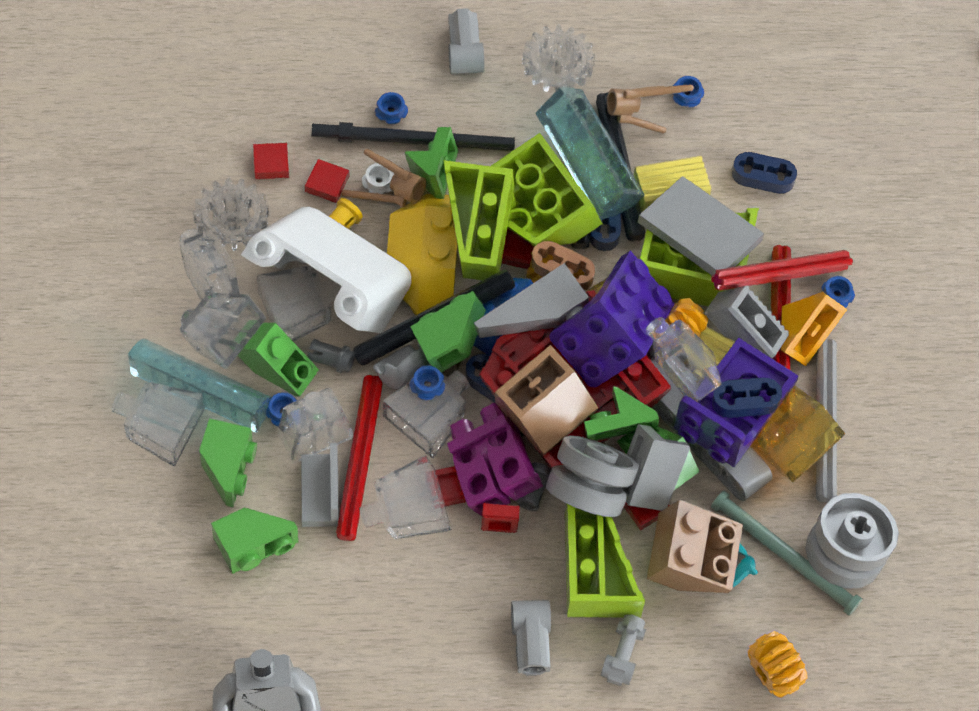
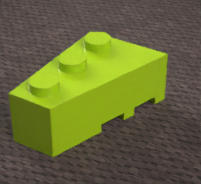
[443,160,515,281]
[564,503,645,618]

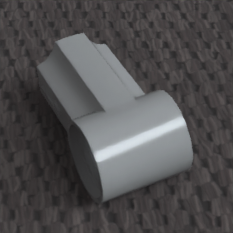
[448,9,484,74]
[511,600,551,676]

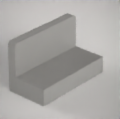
[622,424,690,511]
[301,443,339,527]

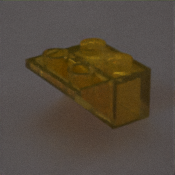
[752,385,845,483]

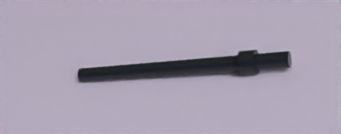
[311,122,515,151]

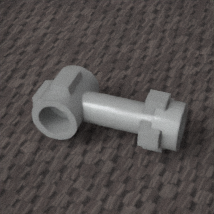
[601,615,646,686]

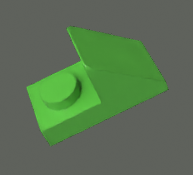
[405,127,458,199]
[584,386,659,441]

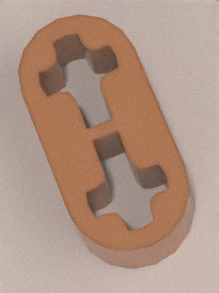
[531,241,595,291]

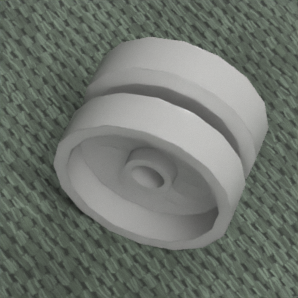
[546,436,639,517]
[805,493,899,588]

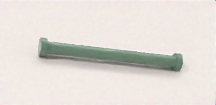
[711,491,863,616]

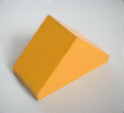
[781,292,847,366]

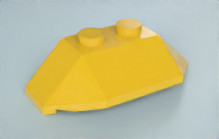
[387,194,457,315]

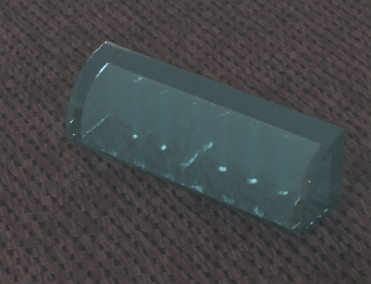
[535,87,645,219]
[128,338,272,433]

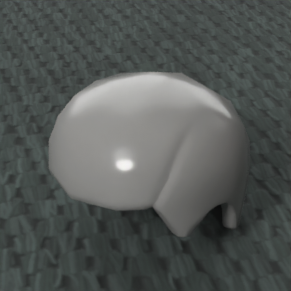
[373,344,430,389]

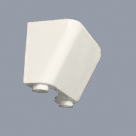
[241,207,411,333]

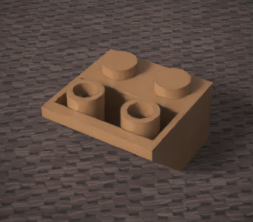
[495,345,598,456]
[647,500,743,593]

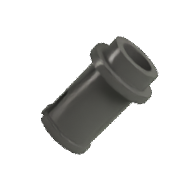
[307,339,355,373]
[516,462,551,511]

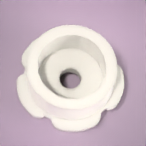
[362,163,394,194]

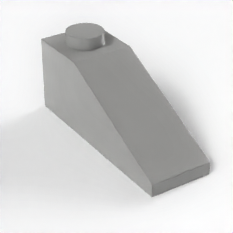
[474,263,589,338]

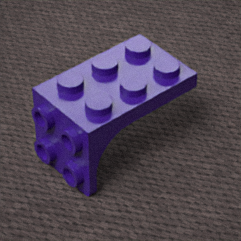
[549,250,674,387]
[674,337,799,467]

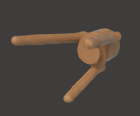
[607,85,694,134]
[341,149,426,207]

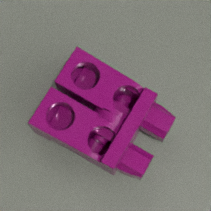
[447,403,543,516]

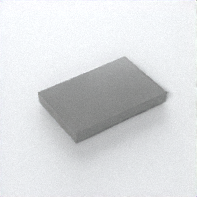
[638,176,764,275]

